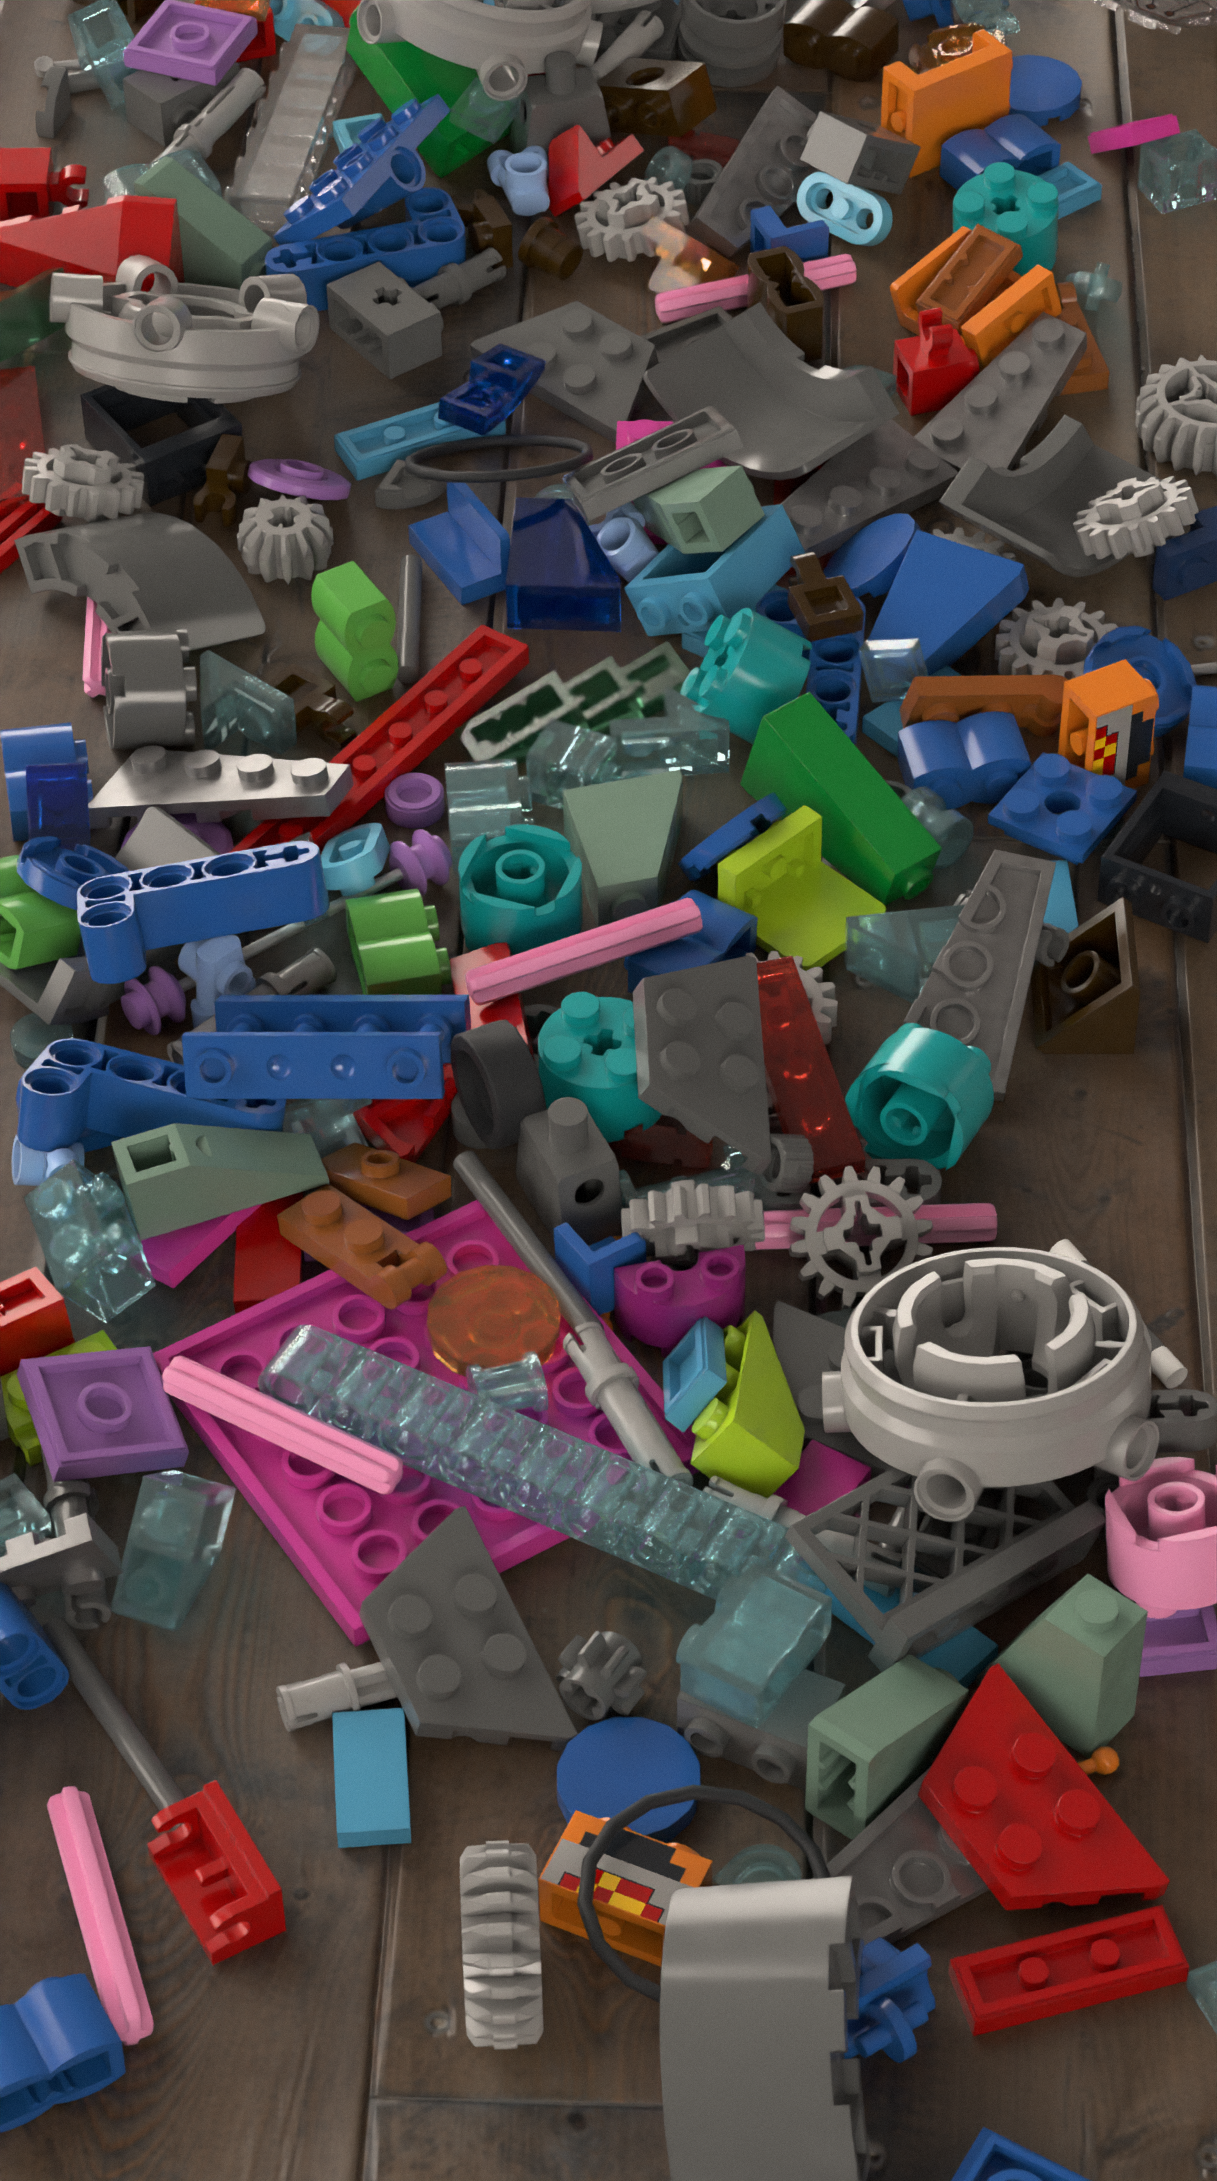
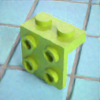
[718,805,886,971]

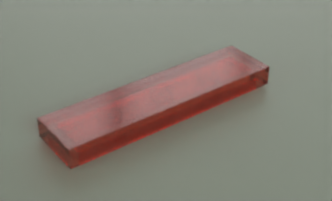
[0,366,46,514]
[757,956,866,1184]

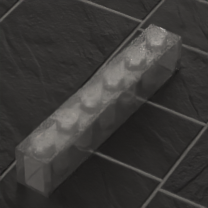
[223,23,357,243]

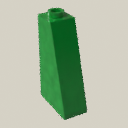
[346,5,517,178]
[740,691,942,906]

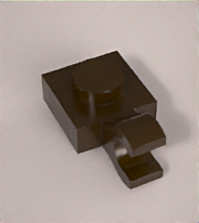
[451,189,513,270]
[193,434,252,527]
[787,552,864,642]
[253,663,357,749]

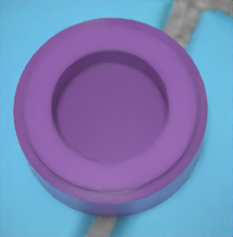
[384,773,445,828]

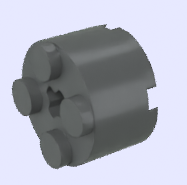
[101,628,197,749]

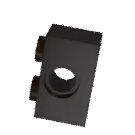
[596,58,717,137]

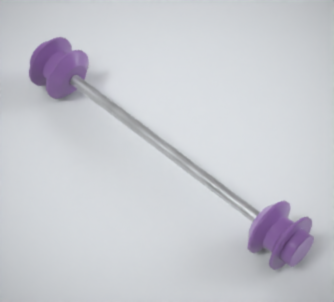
[121,829,452,1035]

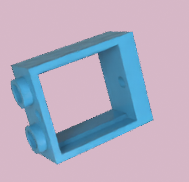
[624,504,805,636]

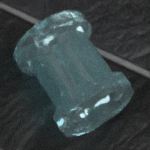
[466,1351,549,1425]

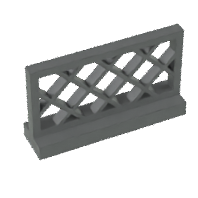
[785,1467,1106,1673]

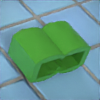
[311,561,398,702]
[0,855,81,970]
[345,888,452,995]

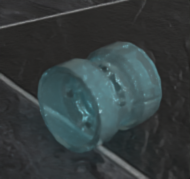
[901,786,974,870]

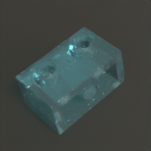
[24,1159,156,1323]

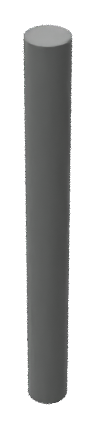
[453,1151,604,1342]
[42,1617,186,1831]

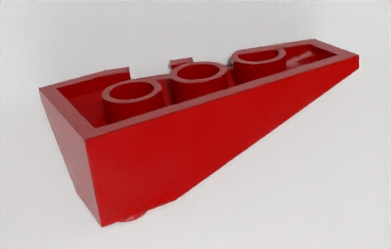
[0,195,185,298]

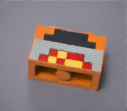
[1058,659,1159,789]
[538,1810,712,1967]

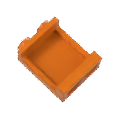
[881,29,1013,178]
[890,226,1062,372]

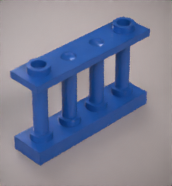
[182,995,471,1099]

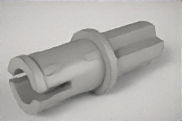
[276,1662,398,1732]

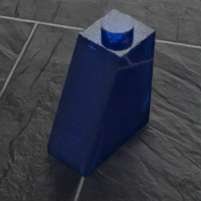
[506,497,621,632]

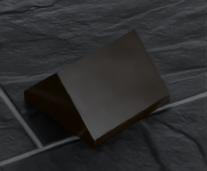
[1031,897,1141,1054]

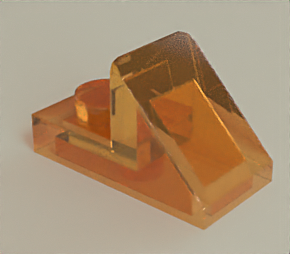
[641,215,740,293]

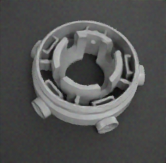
[357,0,603,101]
[50,254,320,404]
[822,1247,1159,1521]

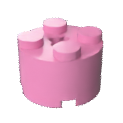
[1105,1457,1217,1619]

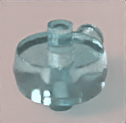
[1065,262,1122,312]

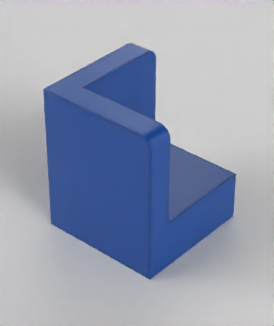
[750,205,829,262]
[554,1222,647,1316]

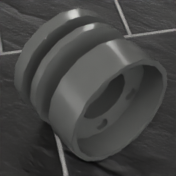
[677,0,787,88]

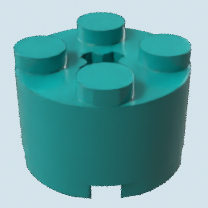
[953,162,1058,276]
[680,608,812,745]
[458,824,583,955]
[538,992,662,1142]
[844,1023,994,1171]

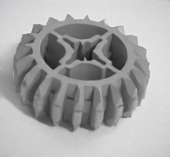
[1135,355,1217,477]
[460,1840,544,2050]

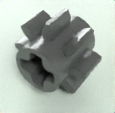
[556,1631,647,1720]

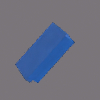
[408,482,512,605]

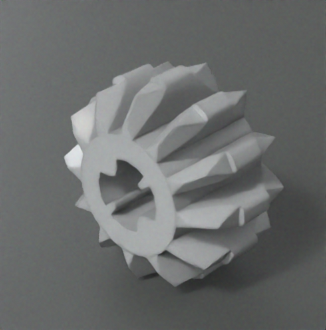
[237,493,334,585]

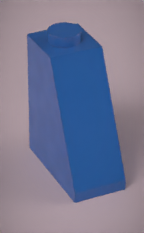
[863,530,1029,690]

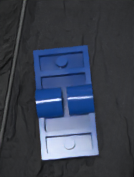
[273,94,451,245]

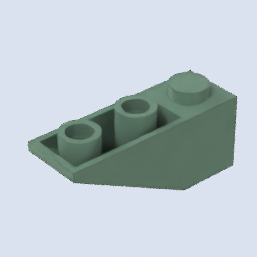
[633,465,765,554]
[111,1123,329,1241]

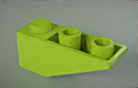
[690,1310,805,1498]

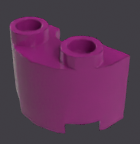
[614,1244,746,1358]

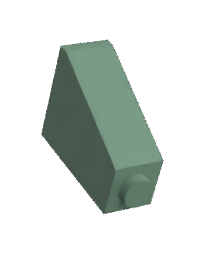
[134,156,272,290]
[563,770,683,927]
[976,1574,1148,1759]
[805,1654,969,1840]

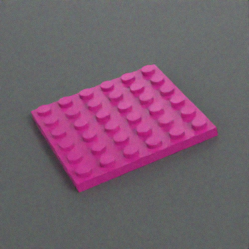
[153,1200,699,1647]

